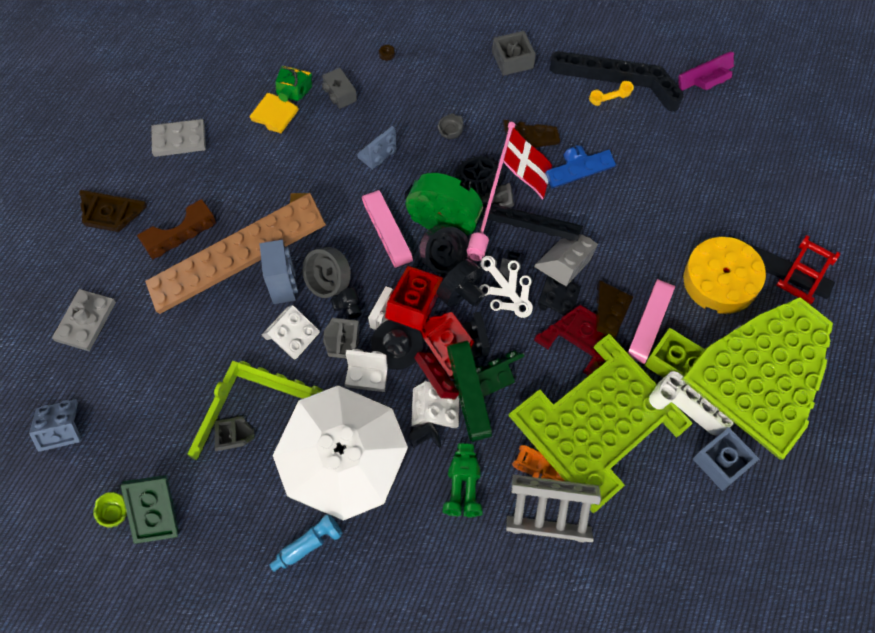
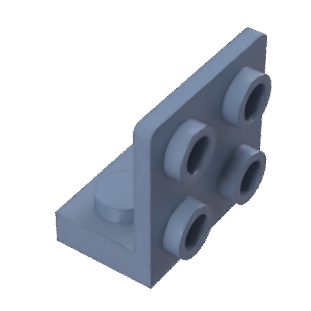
[357,126,397,170]
[29,399,81,452]

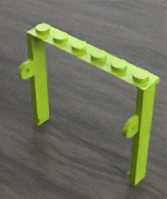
[187,361,323,460]

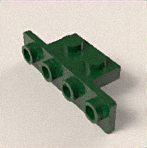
[452,350,525,397]

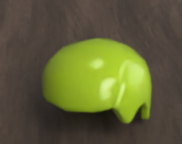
[93,492,127,528]

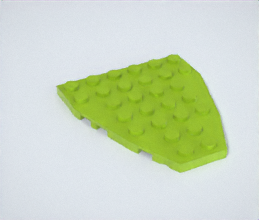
[681,297,833,460]

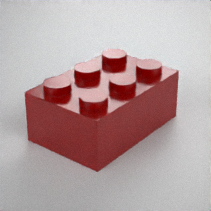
[385,266,443,331]

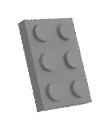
[151,119,206,157]

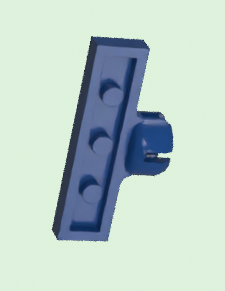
[545,145,616,189]

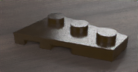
[503,119,560,148]
[596,280,633,338]

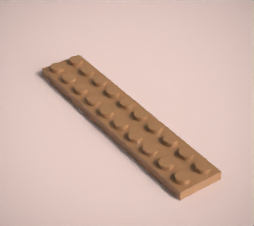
[145,193,326,314]

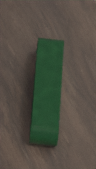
[447,340,492,442]

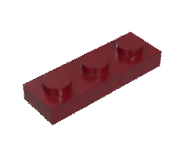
[414,352,460,399]

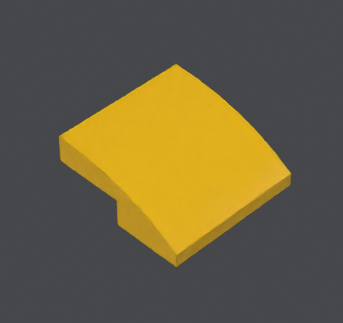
[250,93,299,133]

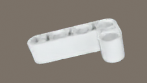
[649,371,733,436]

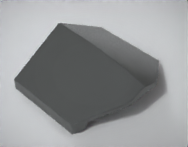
[479,183,514,208]
[323,318,359,359]
[215,416,255,451]

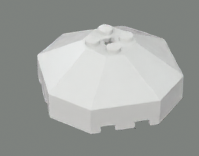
[273,386,408,521]

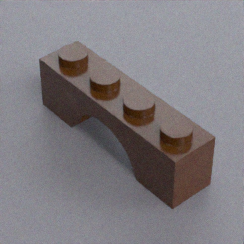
[137,199,216,260]

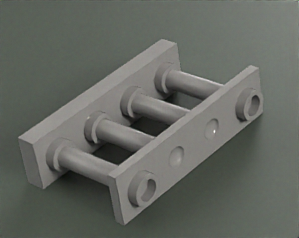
[506,475,601,542]

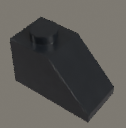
[499,250,524,283]

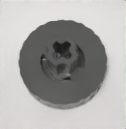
[302,247,351,298]

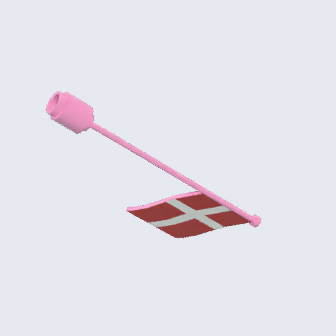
[467,122,552,261]

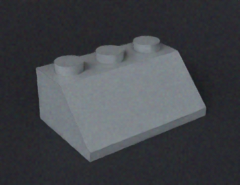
[534,235,598,286]

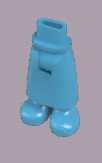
[269,514,343,572]

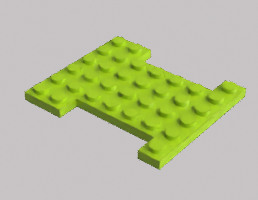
[508,334,693,513]

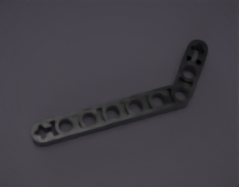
[550,51,684,112]

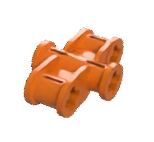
[512,445,565,481]

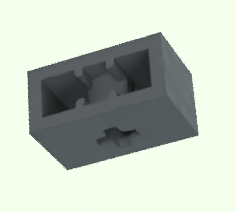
[322,68,357,109]

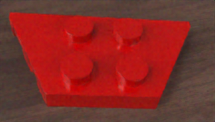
[420,312,474,379]

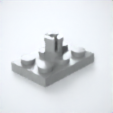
[52,289,116,352]

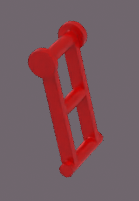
[776,235,841,305]

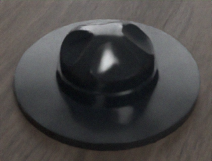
[371,320,423,370]

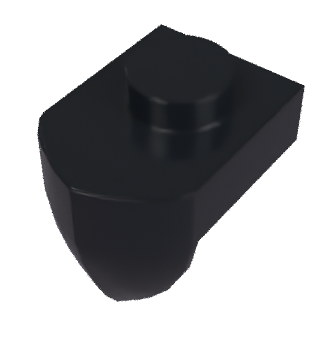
[409,423,441,448]

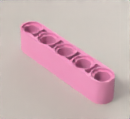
[362,190,413,268]
[627,279,675,364]

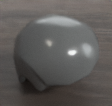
[438,113,464,139]

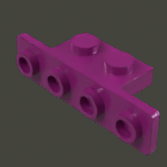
[679,51,734,91]

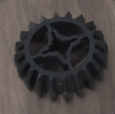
[455,155,503,196]

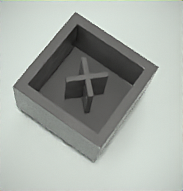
[492,31,536,76]

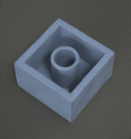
[693,427,759,491]

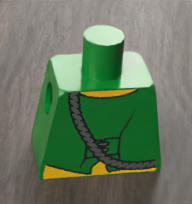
[276,66,312,102]

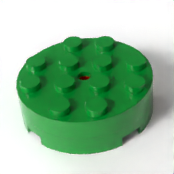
[406,173,483,236]

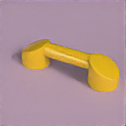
[589,81,634,106]

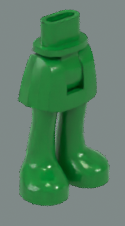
[442,443,483,517]

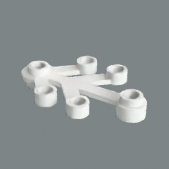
[479,256,533,318]

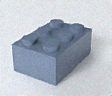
[259,240,298,304]

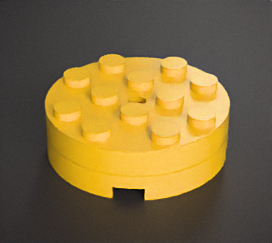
[683,237,766,314]

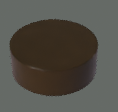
[379,45,395,61]

